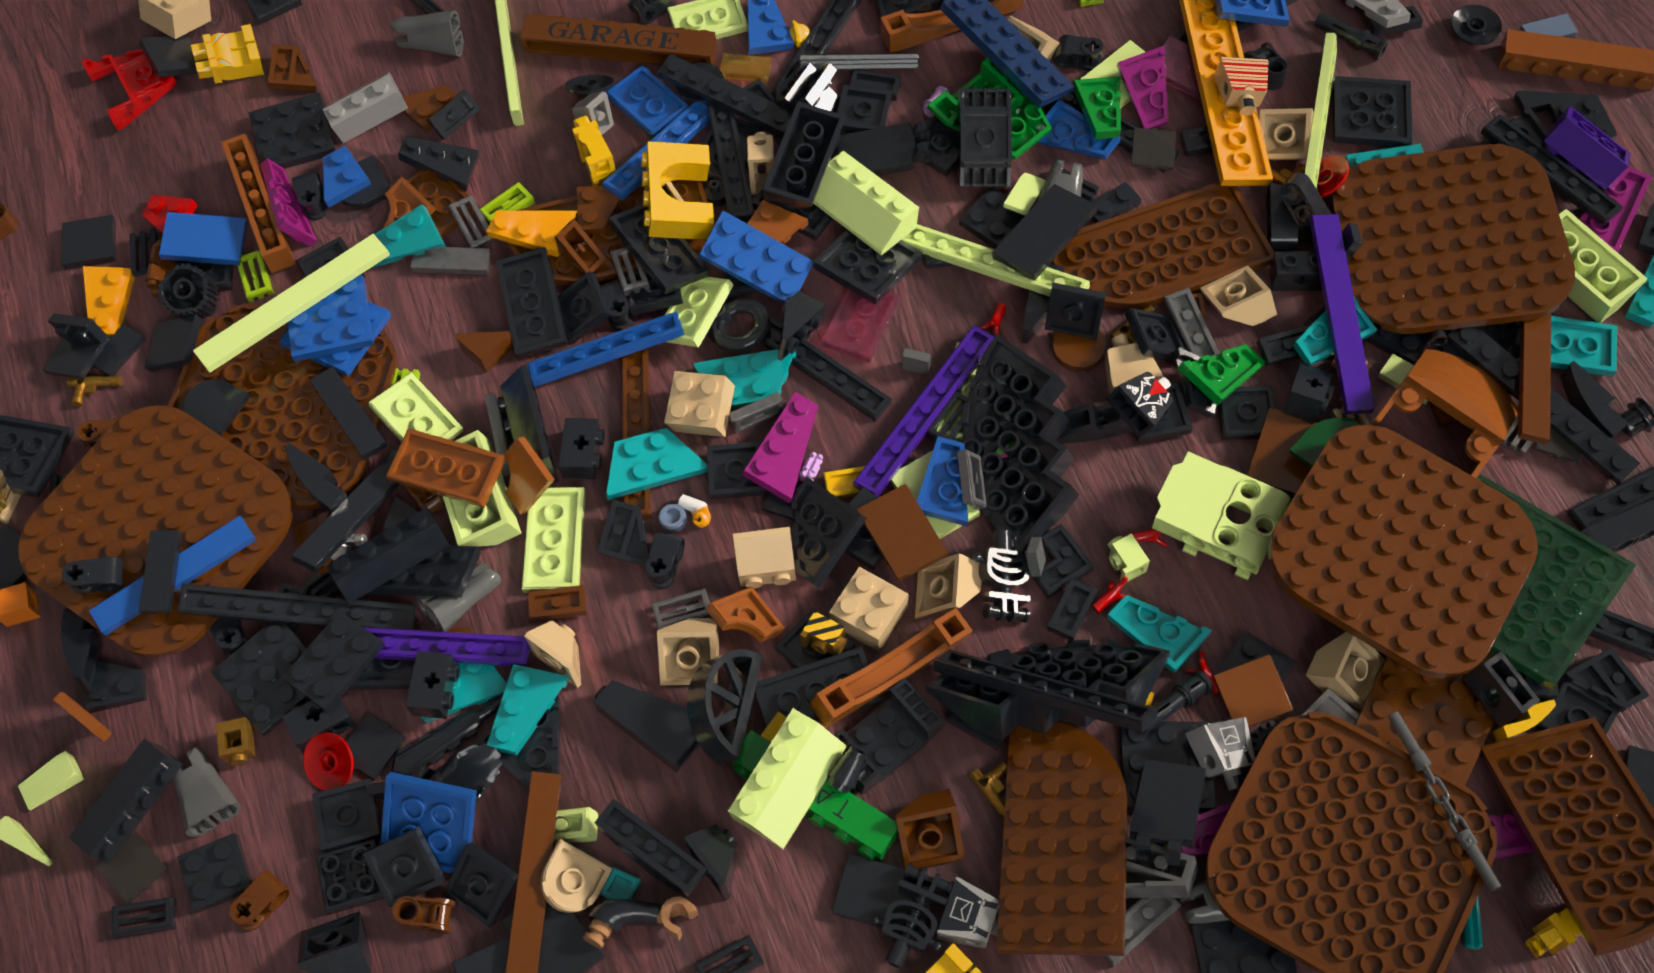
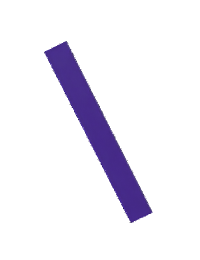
[1310,214,1375,414]
[853,325,994,497]

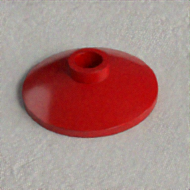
[1317,155,1349,198]
[304,732,354,791]

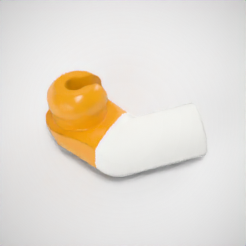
[678,494,711,528]

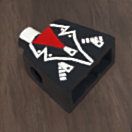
[1105,372,1173,438]

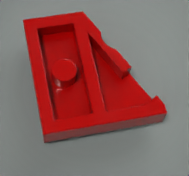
[141,195,198,234]

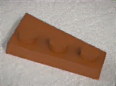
[747,200,808,244]

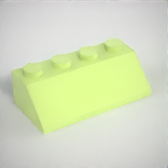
[813,151,919,255]
[1559,209,1648,323]
[443,430,521,546]
[728,709,846,850]

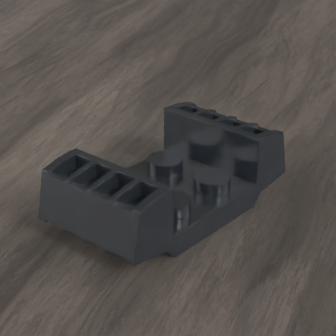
[957,89,1012,186]
[834,678,946,795]

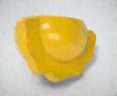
[789,20,810,48]

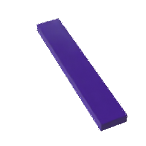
[363,627,530,667]

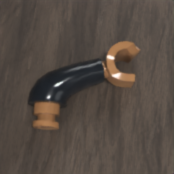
[583,897,698,949]

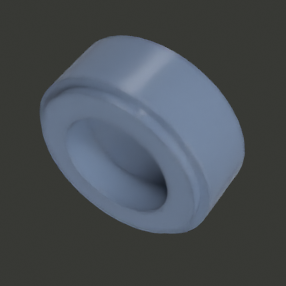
[658,504,687,533]

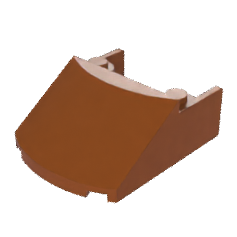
[1370,349,1519,478]

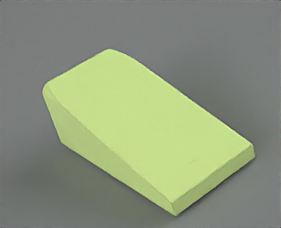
[1003,173,1046,216]
[18,750,84,811]
[553,807,598,843]
[0,816,52,866]

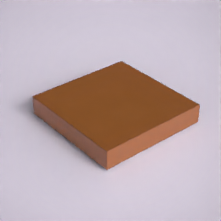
[1214,654,1293,727]

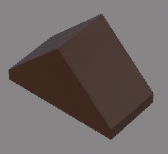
[554,219,606,274]
[456,331,514,373]

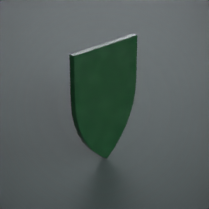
[1289,418,1358,468]

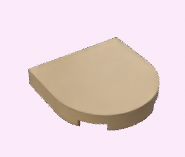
[540,839,612,913]

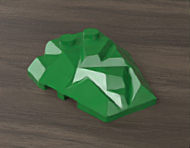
[927,58,1052,160]

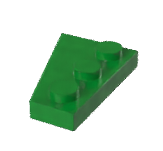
[1073,76,1121,140]
[1177,344,1266,405]

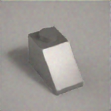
[572,91,614,135]

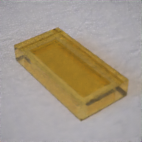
[720,53,772,82]

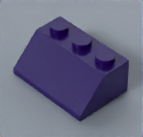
[1544,106,1630,190]

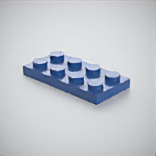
[698,211,813,305]

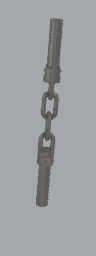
[1388,711,1501,892]

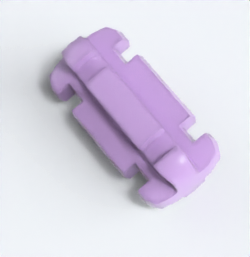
[799,452,823,482]

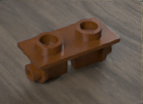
[145,240,178,296]

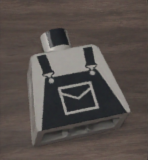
[1185,717,1255,791]
[937,877,999,948]

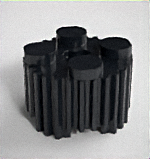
[157,263,220,319]

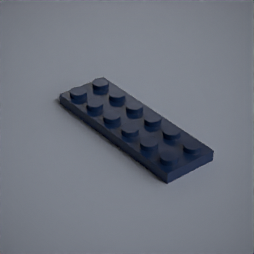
[940,0,1075,108]

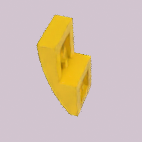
[1492,699,1556,742]

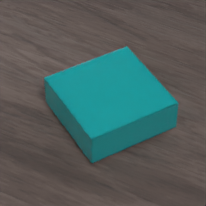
[600,867,641,900]

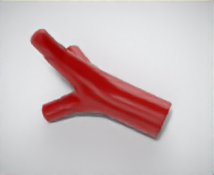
[980,303,1007,337]
[1127,527,1167,548]
[1091,576,1130,614]
[1185,651,1220,695]

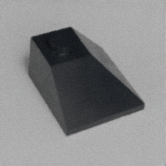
[684,824,737,901]
[297,911,372,973]

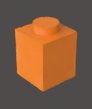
[0,582,40,627]

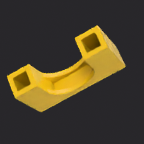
[641,141,714,240]

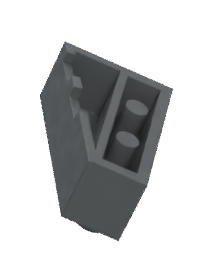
[1126,836,1198,898]

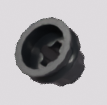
[1620,397,1654,437]

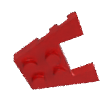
[81,49,177,131]

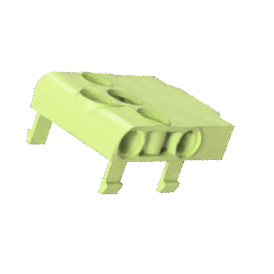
[1152,452,1291,581]

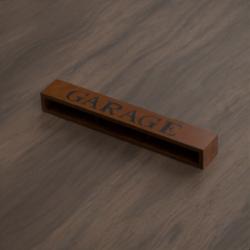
[520,13,718,66]

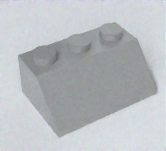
[323,71,408,143]

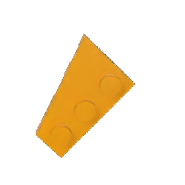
[486,211,578,257]
[83,266,135,338]

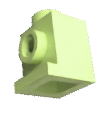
[1108,534,1150,582]

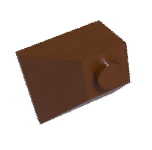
[895,789,965,870]

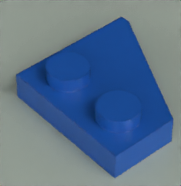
[323,146,371,208]

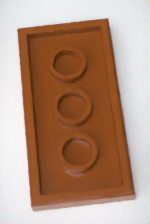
[386,428,506,508]

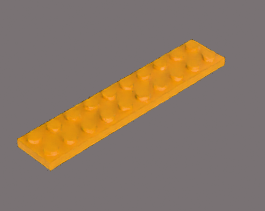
[1179,0,1273,186]

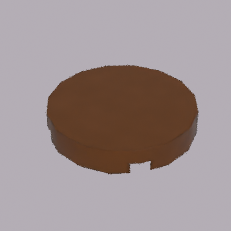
[1052,331,1106,371]

